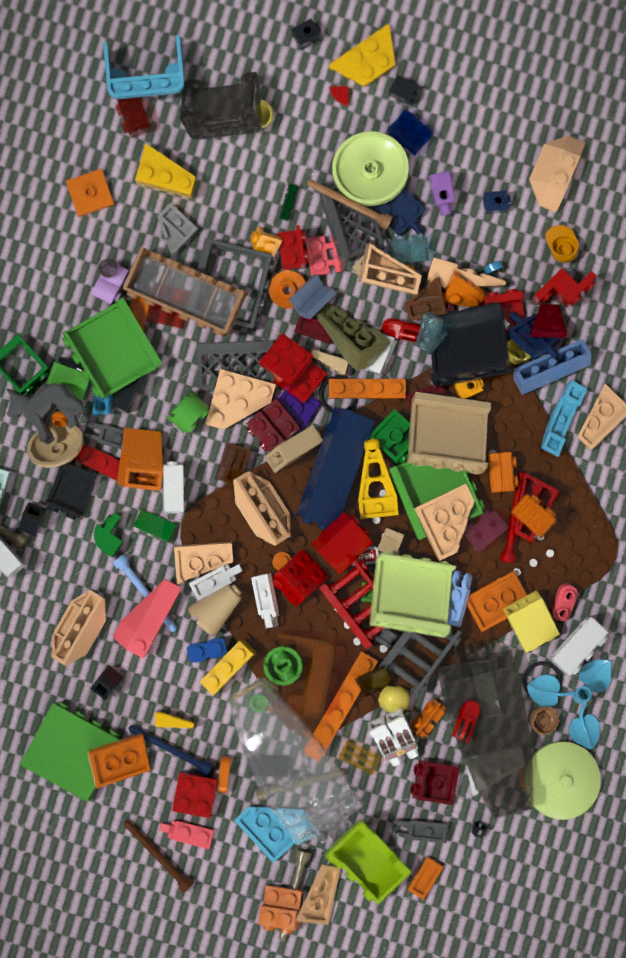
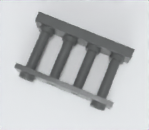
[378,630,462,695]

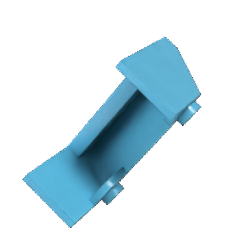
[103,35,184,99]

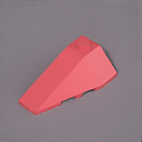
[113,579,182,658]

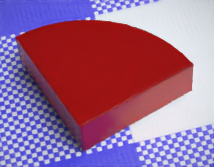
[330,86,349,106]

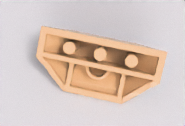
[529,136,585,213]
[233,471,291,546]
[51,590,106,666]

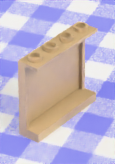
[407,392,491,474]

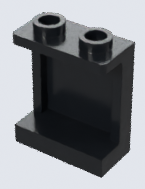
[44,463,99,520]

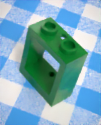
[0,334,50,395]

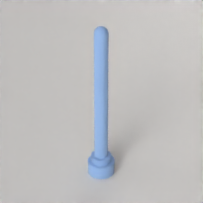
[113,554,177,632]

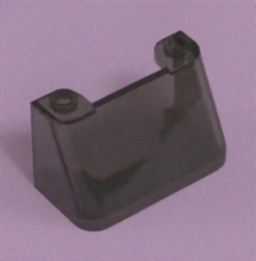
[180,72,262,140]

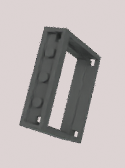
[187,238,275,331]

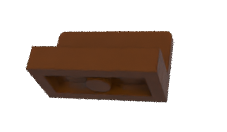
[215,443,251,485]

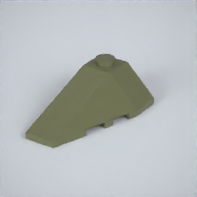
[315,303,390,371]

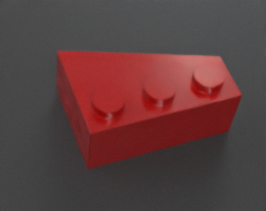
[514,473,560,544]

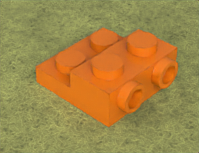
[258,885,304,934]

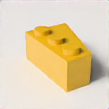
[135,143,197,199]

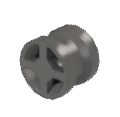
[375,628,398,649]

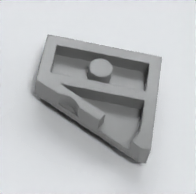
[157,203,198,256]

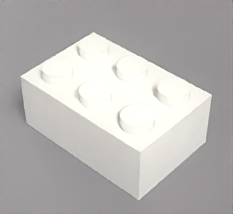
[549,617,609,676]

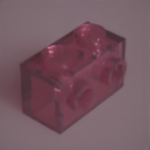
[464,510,509,553]

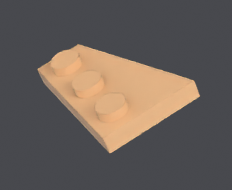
[296,864,340,925]

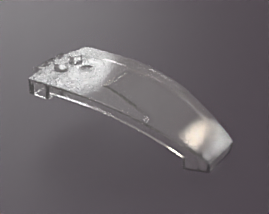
[229,677,363,845]

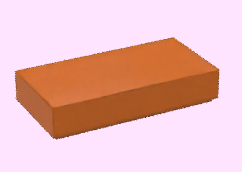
[129,296,150,332]
[407,856,444,900]

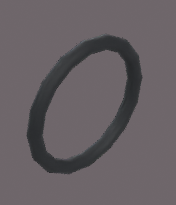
[319,375,358,413]
[523,661,562,696]

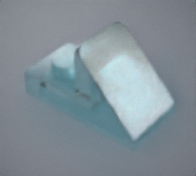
[415,312,447,355]

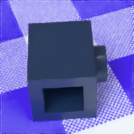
[482,190,511,215]

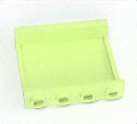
[370,552,456,637]

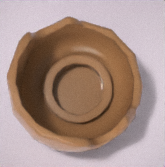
[530,706,560,735]

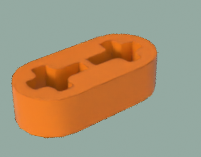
[217,756,231,793]

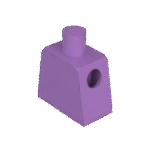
[428,171,455,216]

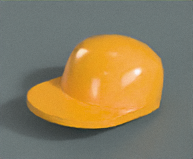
[545,225,579,263]

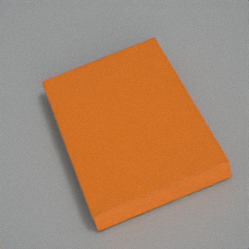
[467,571,527,632]
[87,733,151,788]

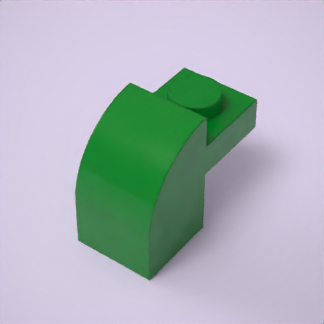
[94,512,124,558]

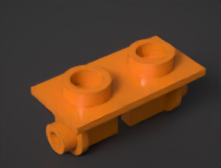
[411,698,446,739]

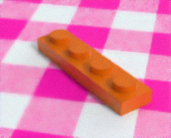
[329,379,406,399]

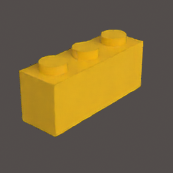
[200,639,257,695]

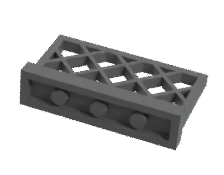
[319,184,385,262]
[197,340,275,389]

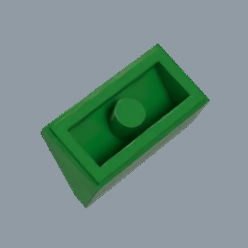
[133,509,176,542]

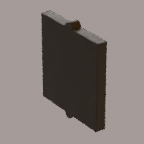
[355,665,394,697]

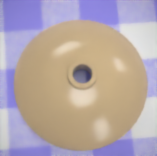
[27,423,84,468]

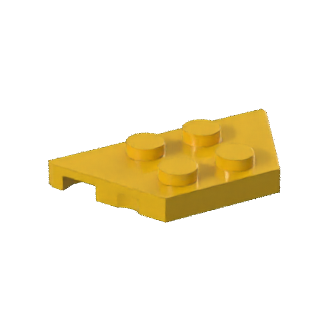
[328,24,395,87]

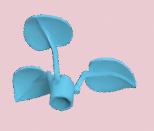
[527,660,611,749]

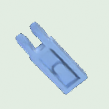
[448,571,472,627]

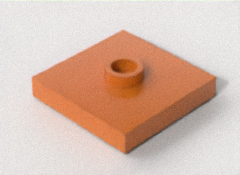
[66,168,114,218]

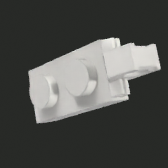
[189,564,243,601]
[251,573,279,628]

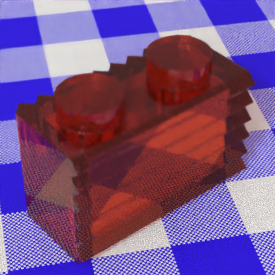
[115,97,152,138]

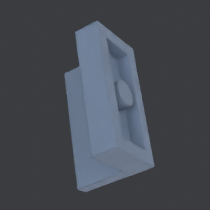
[289,274,336,319]

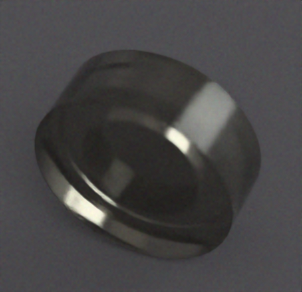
[99,258,118,279]

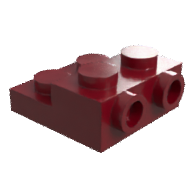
[246,398,301,452]
[410,760,460,805]

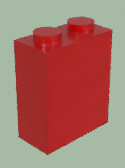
[311,512,373,574]

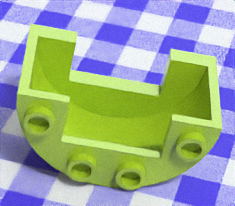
[325,819,412,905]

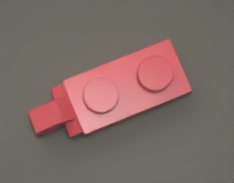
[159,820,214,849]

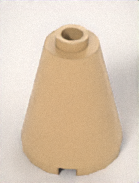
[188,584,242,636]

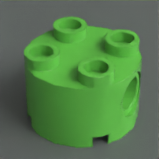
[166,390,210,433]
[264,646,302,685]

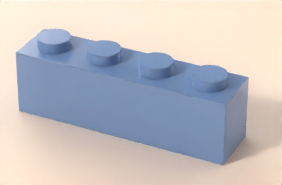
[513,339,592,395]

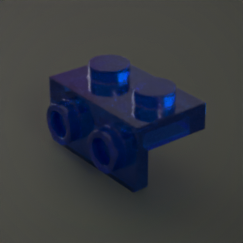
[387,109,434,156]

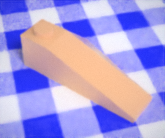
[425,257,506,290]

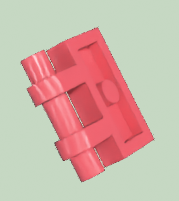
[306,235,344,277]

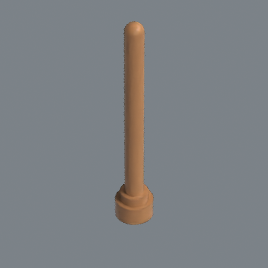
[307,179,393,230]

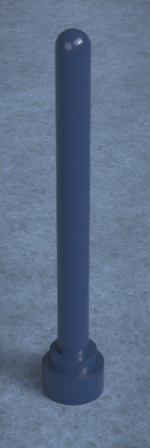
[129,725,214,777]

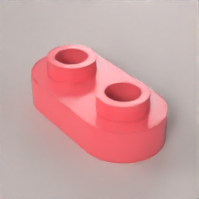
[551,583,578,621]

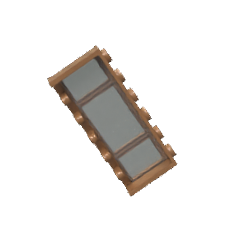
[122,246,249,337]

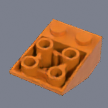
[117,428,163,491]

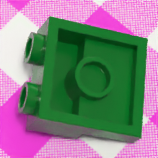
[369,409,410,465]

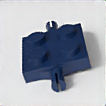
[373,188,426,237]
[507,311,562,360]

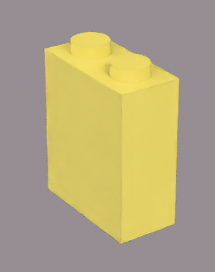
[502,591,560,653]

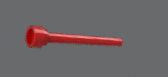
[500,471,524,564]

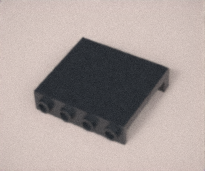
[425,302,511,388]

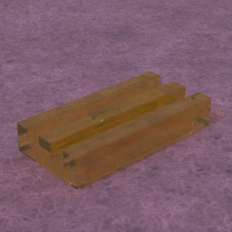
[338,740,381,775]

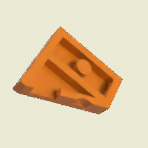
[443,271,485,307]

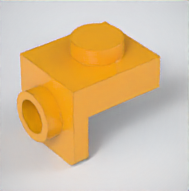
[250,226,282,257]

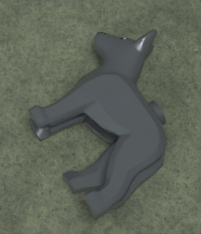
[7,383,86,444]

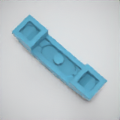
[541,380,587,457]

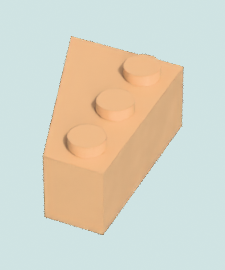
[358,244,421,295]

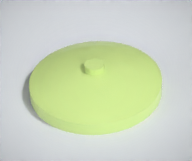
[332,131,409,206]
[524,741,601,820]

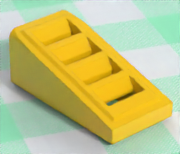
[155,711,195,728]

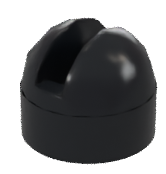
[472,821,488,838]

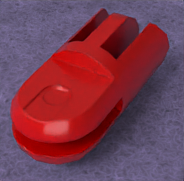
[382,318,424,344]
[451,700,480,743]

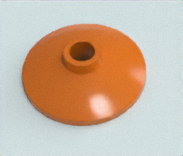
[269,270,306,309]

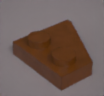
[405,277,448,322]

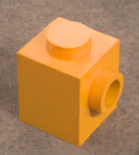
[453,379,484,399]

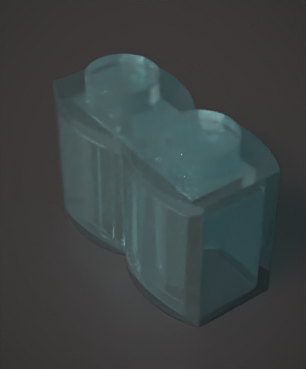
[388,234,429,263]

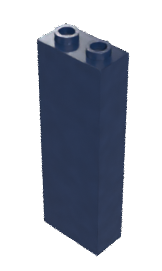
[296,407,375,530]

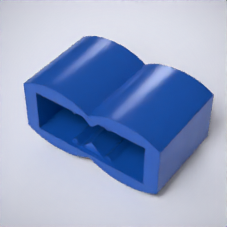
[186,638,228,663]

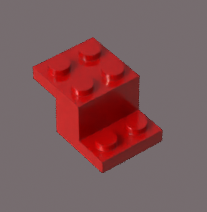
[531,268,597,308]
[259,333,327,404]

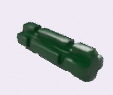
[279,184,298,221]

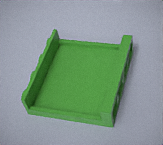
[61,297,162,400]
[389,462,485,541]
[19,701,122,802]

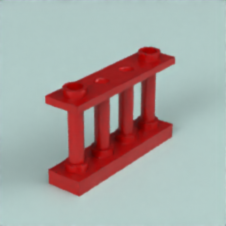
[319,559,385,650]

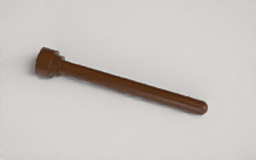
[124,820,194,894]

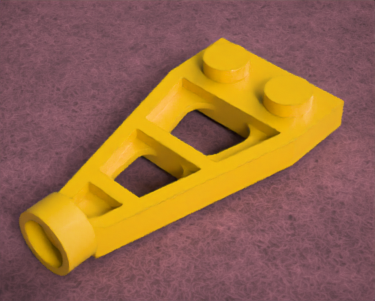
[358,439,399,519]

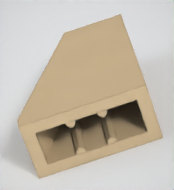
[264,425,322,473]

